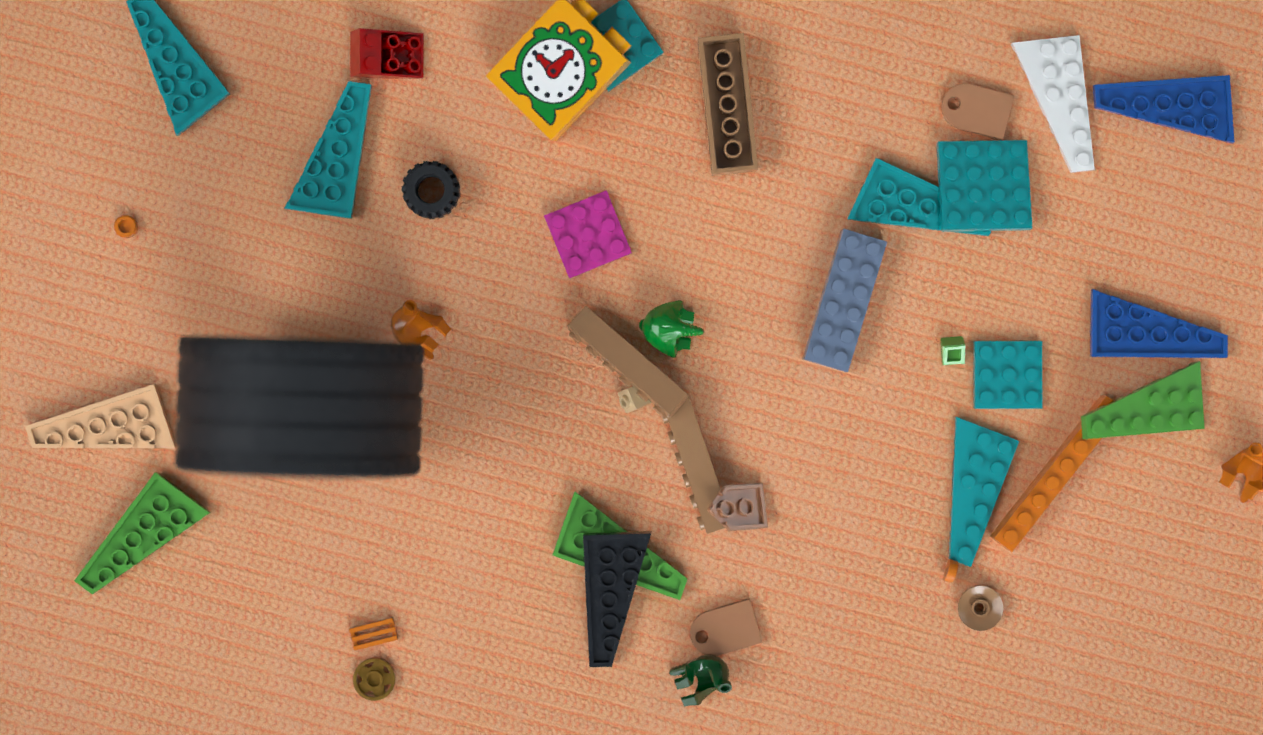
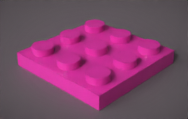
[544,190,632,279]

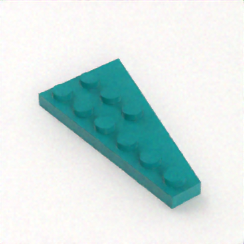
[847,158,991,236]

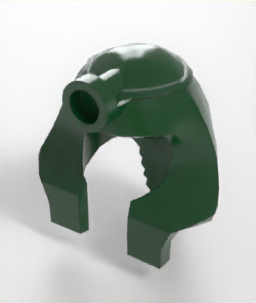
[669,654,732,707]

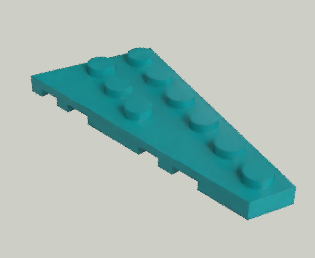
[126,0,230,136]
[284,81,372,219]
[949,417,1019,567]

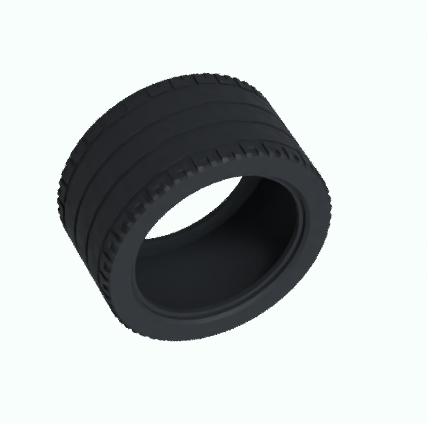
[175,336,424,478]

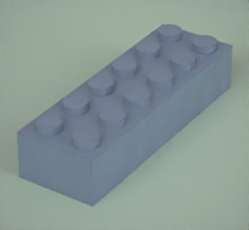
[802,229,887,372]

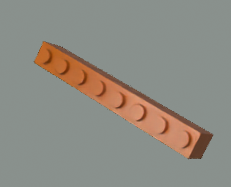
[990,395,1114,552]

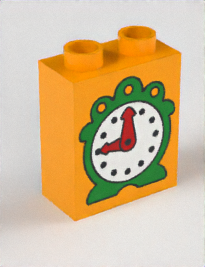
[486,0,631,141]

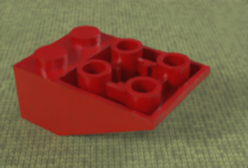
[350,28,424,79]

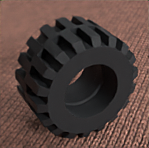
[402,161,460,219]

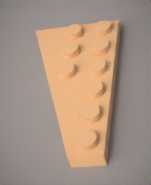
[25,384,177,448]

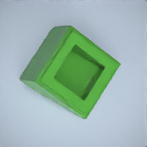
[941,336,966,365]

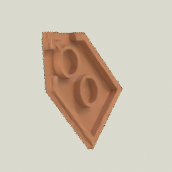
[707,483,768,531]

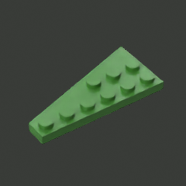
[1081,361,1205,439]
[74,472,211,594]
[552,491,687,600]

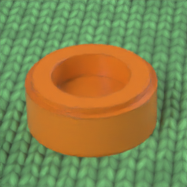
[114,215,138,238]
[943,559,959,583]

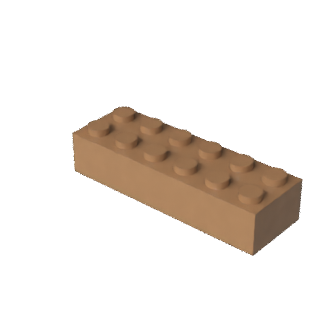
[697,33,758,176]

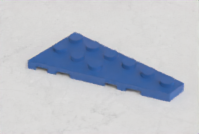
[1093,75,1235,144]
[1090,289,1228,358]

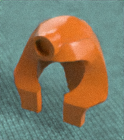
[390,299,452,360]
[1219,442,1263,503]

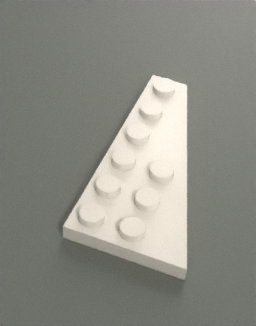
[1011,35,1095,173]

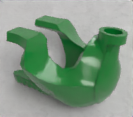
[639,300,704,358]

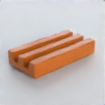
[349,617,399,651]

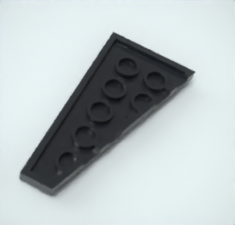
[583,531,652,667]

